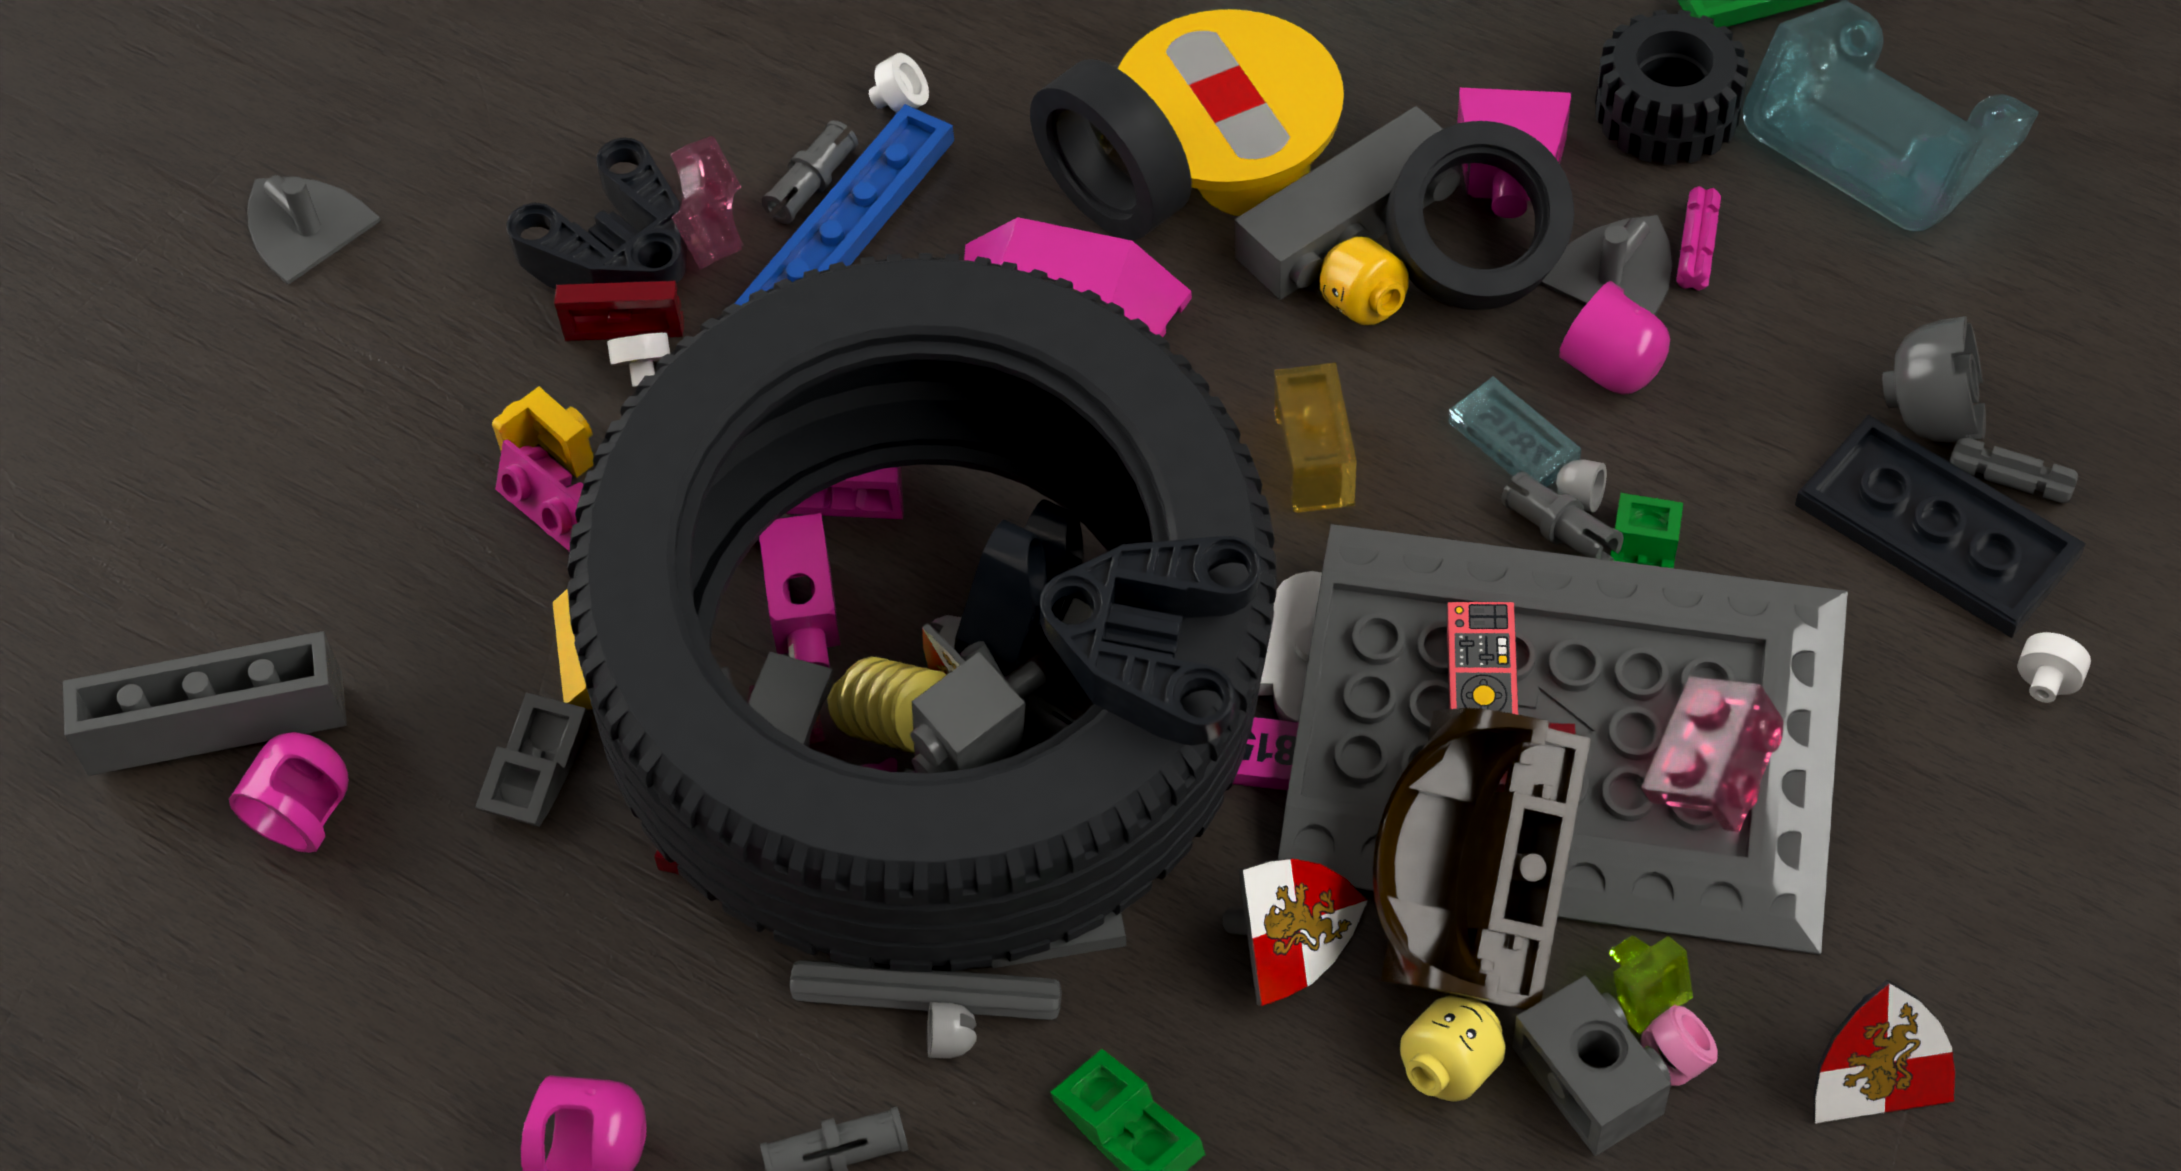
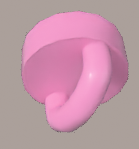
[1640,1005,1718,1086]

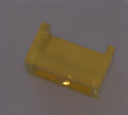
[1274,362,1357,513]

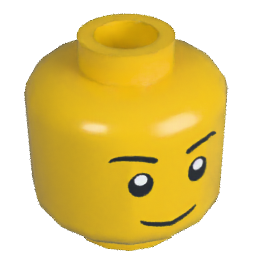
[1320,237,1409,325]

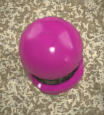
[1559,281,1670,395]
[229,732,349,853]
[521,1076,646,1171]

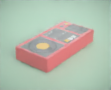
[1447,602,1518,714]

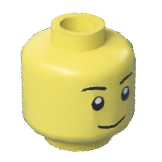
[1400,995,1505,1102]

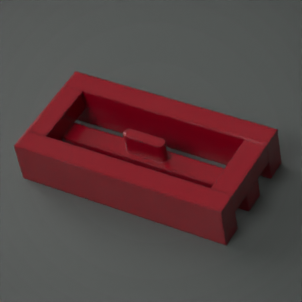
[554,281,684,341]

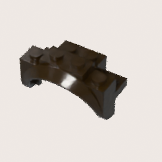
[1373,708,1591,1011]

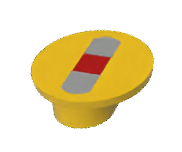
[1117,9,1344,216]

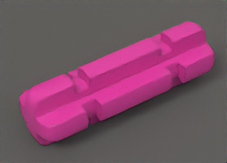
[1676,186,1721,291]

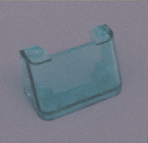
[1743,0,2039,232]

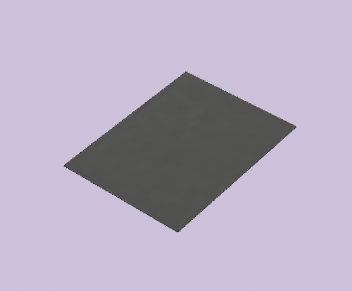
[1278,524,1848,955]

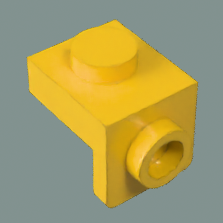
[492,386,594,478]

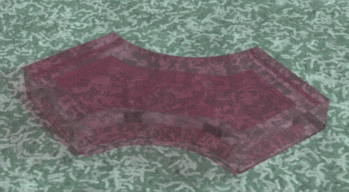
[670,136,743,270]

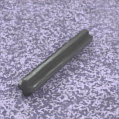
[790,960,1062,1020]

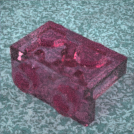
[1641,677,1784,832]

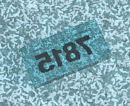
[1448,377,1581,487]

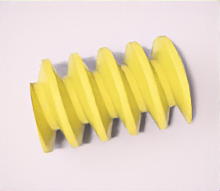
[827,656,947,753]

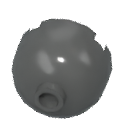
[1883,316,1986,443]

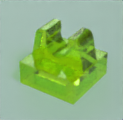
[1609,935,1693,1033]

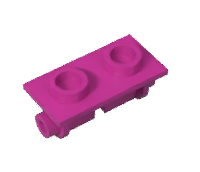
[495,439,584,551]

